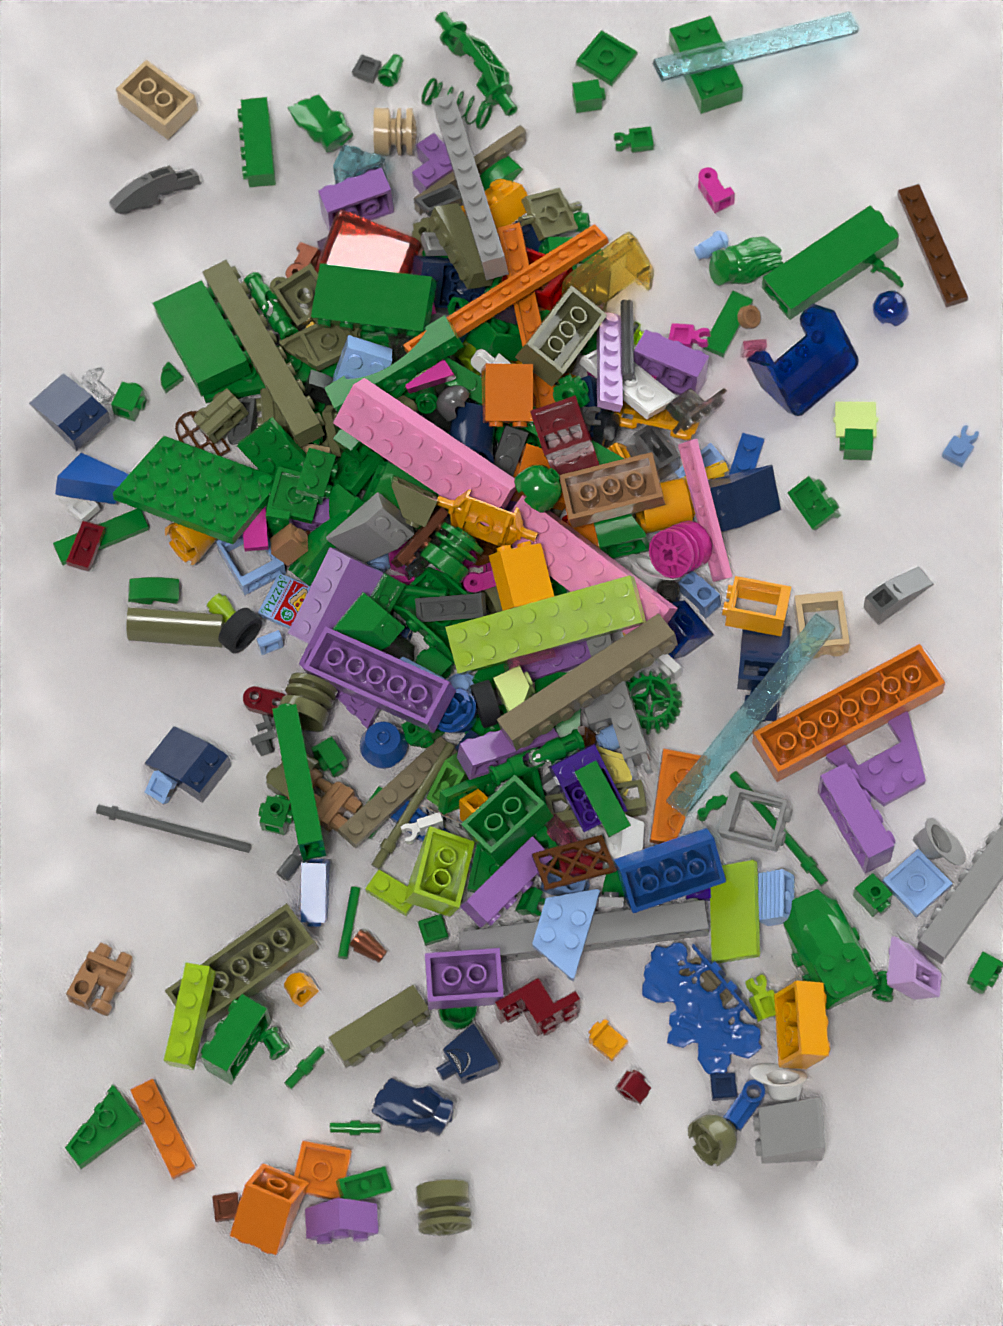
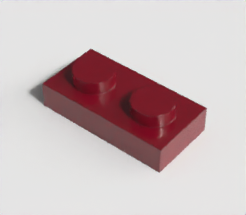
[66,521,106,572]

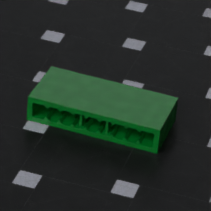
[311,263,437,338]
[152,280,252,397]

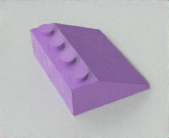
[288,547,398,646]

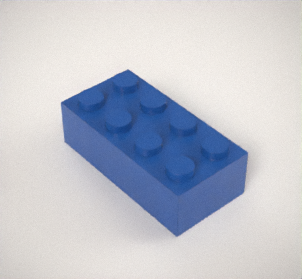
[614,828,726,913]

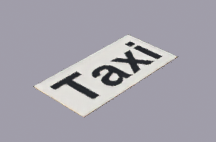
[422,806,466,832]

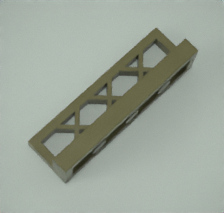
[545,779,647,831]

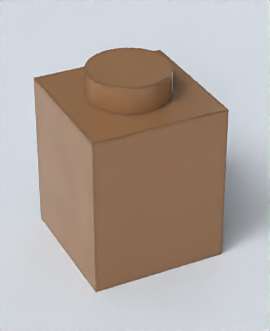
[270,523,308,566]

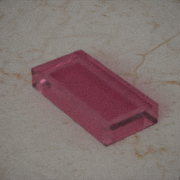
[740,339,767,358]

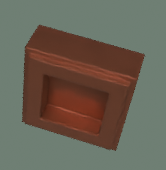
[212,1192,239,1222]

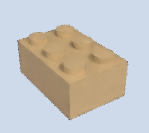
[116,60,198,140]

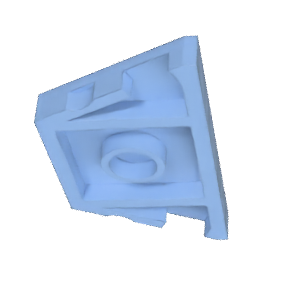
[532,889,600,981]

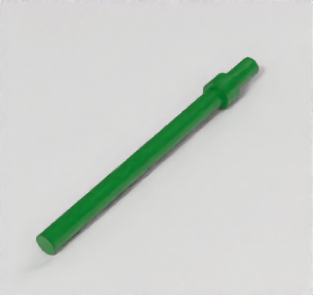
[729,771,828,887]

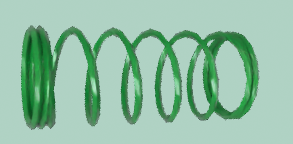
[421,78,492,130]

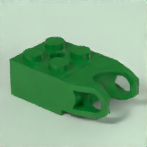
[448,297,523,361]

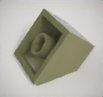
[391,475,437,528]

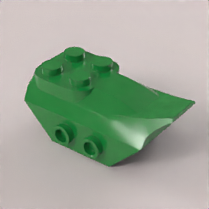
[392,567,476,665]
[783,889,881,1010]

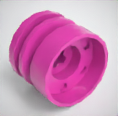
[649,520,712,579]

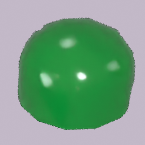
[438,1006,477,1030]

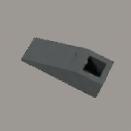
[863,566,934,625]

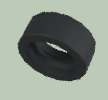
[218,608,262,654]
[470,680,501,728]

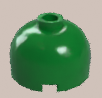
[514,464,562,513]

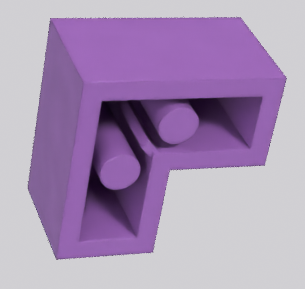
[412,133,453,193]
[305,1198,378,1245]

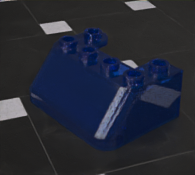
[746,303,859,416]

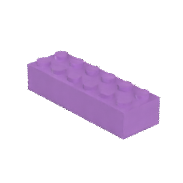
[303,626,456,733]

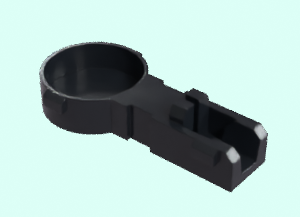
[592,410,619,448]

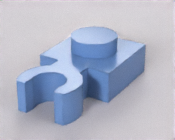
[942,425,979,468]

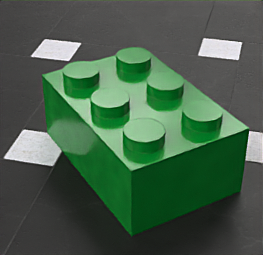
[461,775,554,866]
[201,994,272,1085]

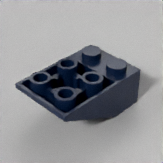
[412,256,485,308]
[737,626,791,694]

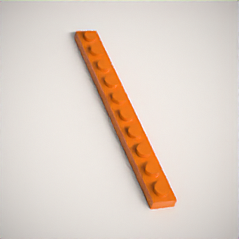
[497,222,555,408]
[403,224,609,353]

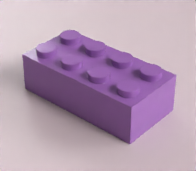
[818,763,896,874]

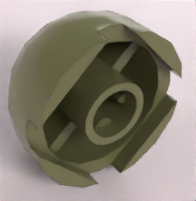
[688,1114,737,1166]

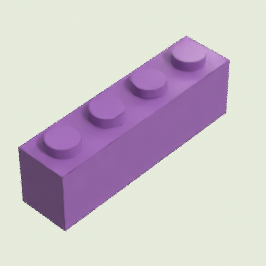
[457,728,559,780]
[460,836,553,928]

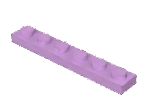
[597,312,623,412]

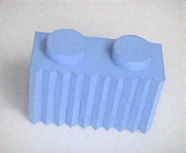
[758,869,795,926]

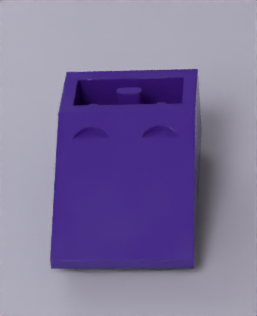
[548,745,627,832]

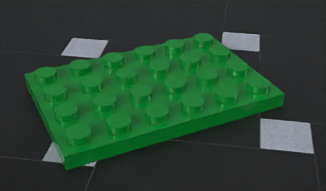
[113,436,275,545]

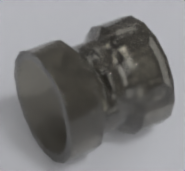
[656,580,680,607]

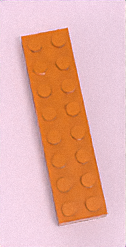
[752,644,945,782]

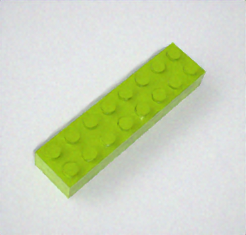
[445,575,646,675]

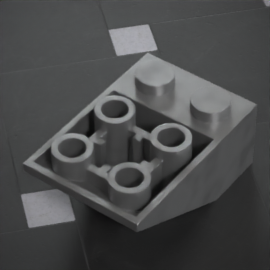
[623,425,680,481]

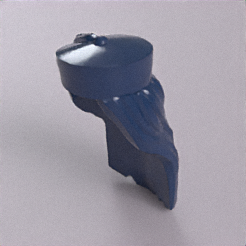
[371,1078,454,1137]

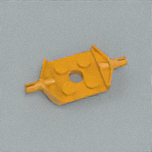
[436,489,538,547]

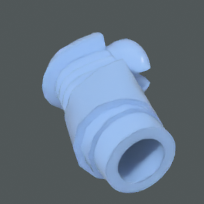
[694,231,728,260]

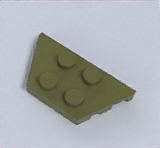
[279,323,361,371]

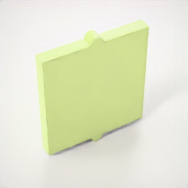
[833,402,879,438]

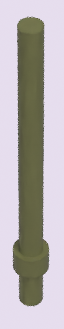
[371,742,455,869]

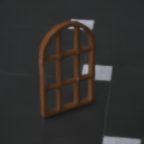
[175,411,231,457]

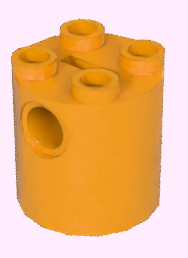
[635,478,695,534]

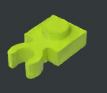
[745,974,776,1022]

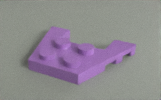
[826,711,926,807]

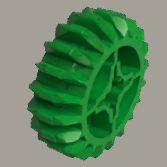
[626,671,682,735]

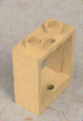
[793,591,850,659]

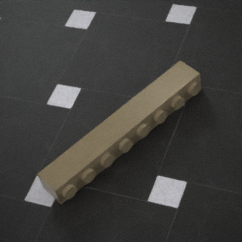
[497,613,678,751]

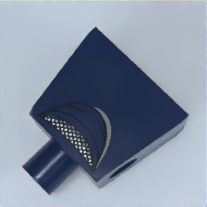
[435,1024,499,1084]

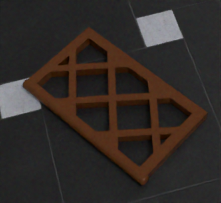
[532,835,617,891]

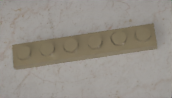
[414,125,526,215]
[338,736,457,849]

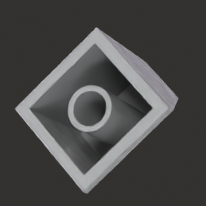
[753,1098,825,1164]

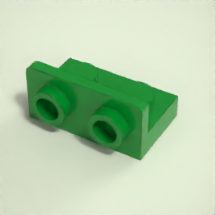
[787,476,841,531]

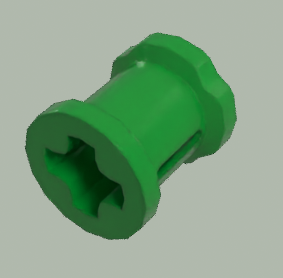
[872,971,894,1002]
[258,1027,290,1060]

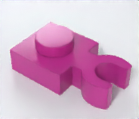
[669,323,710,349]

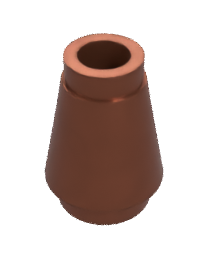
[350,929,387,963]

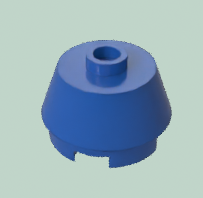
[437,688,477,734]
[360,722,408,769]

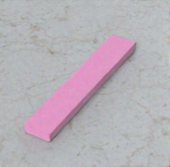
[678,439,732,582]

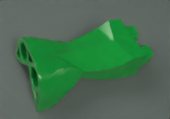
[288,483,364,586]

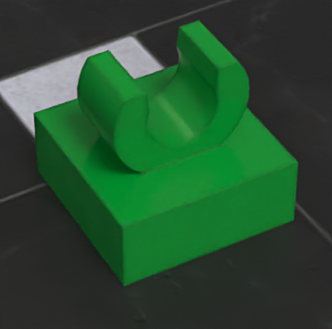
[515,887,546,917]

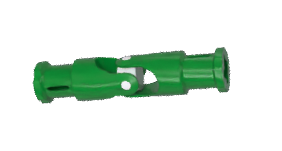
[244,272,299,340]
[488,729,585,787]

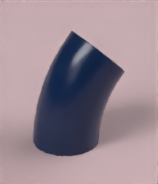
[449,402,496,464]

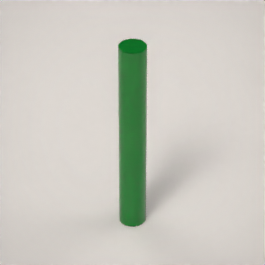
[338,886,360,959]

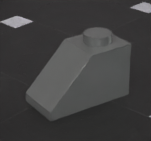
[415,184,463,217]

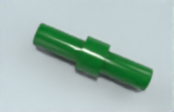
[284,1046,325,1089]
[330,1120,381,1136]

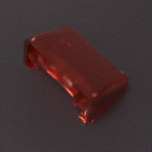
[315,210,422,274]

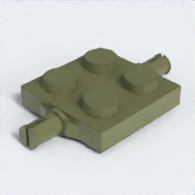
[518,187,582,241]

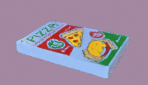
[258,573,311,629]

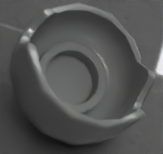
[437,385,470,422]

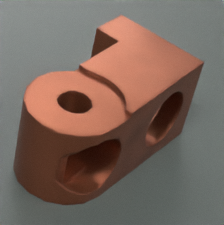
[285,242,325,278]

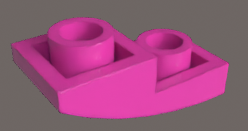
[243,507,269,552]

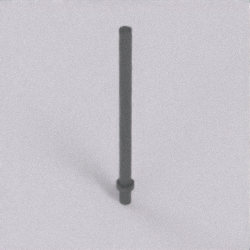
[96,804,251,853]

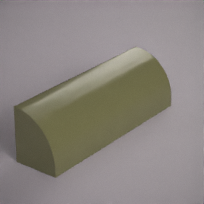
[126,608,224,648]

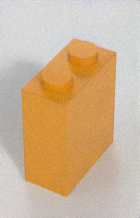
[489,541,554,611]

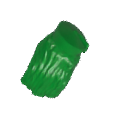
[288,94,353,153]
[709,236,783,285]

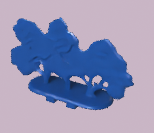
[642,942,761,1074]

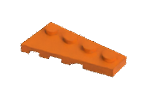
[649,749,711,844]

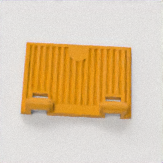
[614,400,705,441]

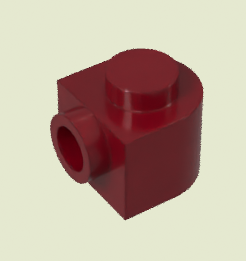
[615,1070,651,1104]

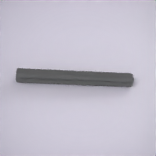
[620,299,634,381]

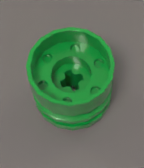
[420,522,484,584]

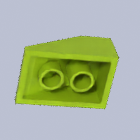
[404,826,475,917]

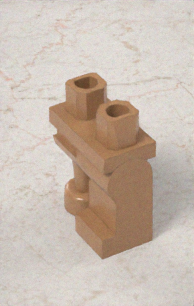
[288,768,363,832]
[66,943,133,1016]

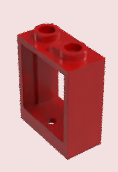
[502,248,575,311]

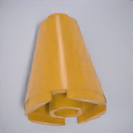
[165,522,217,565]

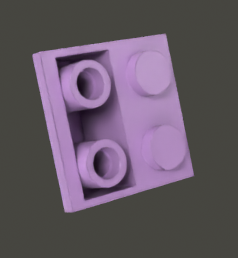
[887,936,942,1000]

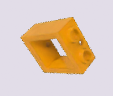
[722,576,791,636]

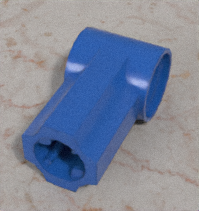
[723,1080,765,1132]

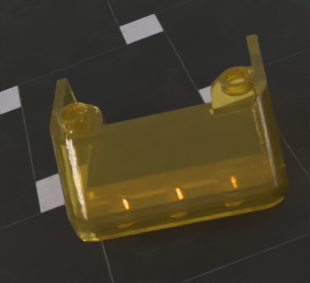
[561,231,654,310]

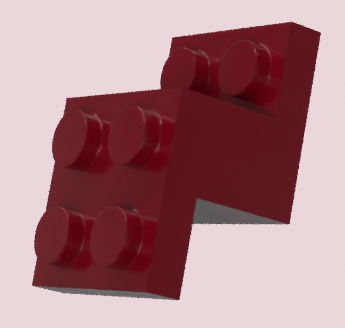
[530,396,600,480]
[495,978,581,1037]

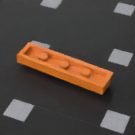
[130,1079,196,1180]

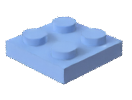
[882,849,953,918]

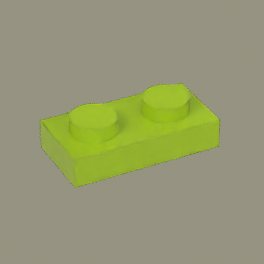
[365,869,414,917]

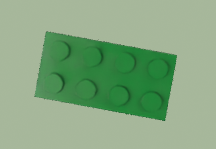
[669,15,743,114]

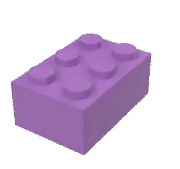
[318,168,394,235]
[634,330,709,401]
[425,948,504,1010]

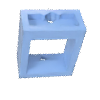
[216,533,286,595]

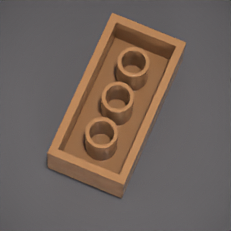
[559,452,665,528]

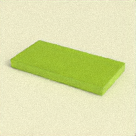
[710,860,760,964]

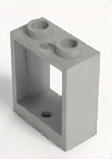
[718,786,793,852]

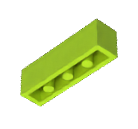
[163,962,216,1070]

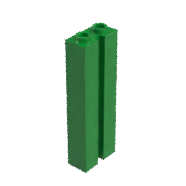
[762,205,899,320]
[272,703,327,861]

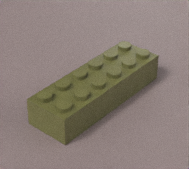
[165,903,320,1032]

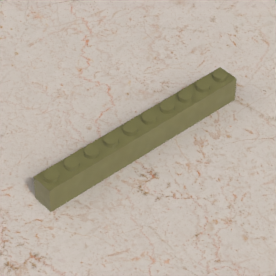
[202,260,325,448]

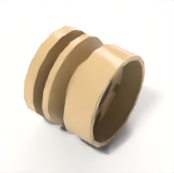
[373,108,417,156]

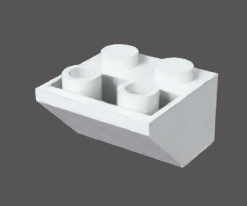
[586,815,644,869]

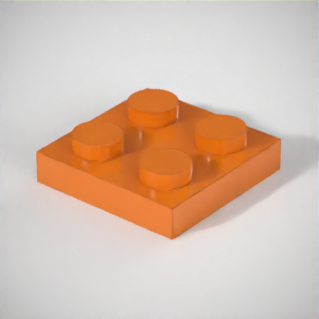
[294,1140,352,1200]

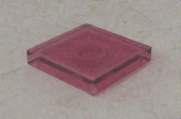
[504,648,556,672]

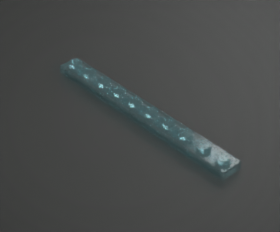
[653,11,860,82]
[666,613,836,817]

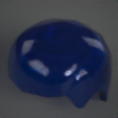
[872,290,909,326]

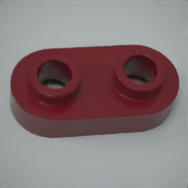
[243,686,285,718]

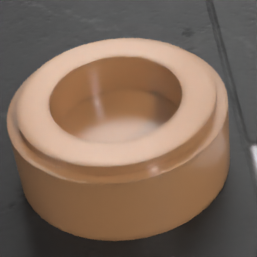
[738,305,761,329]

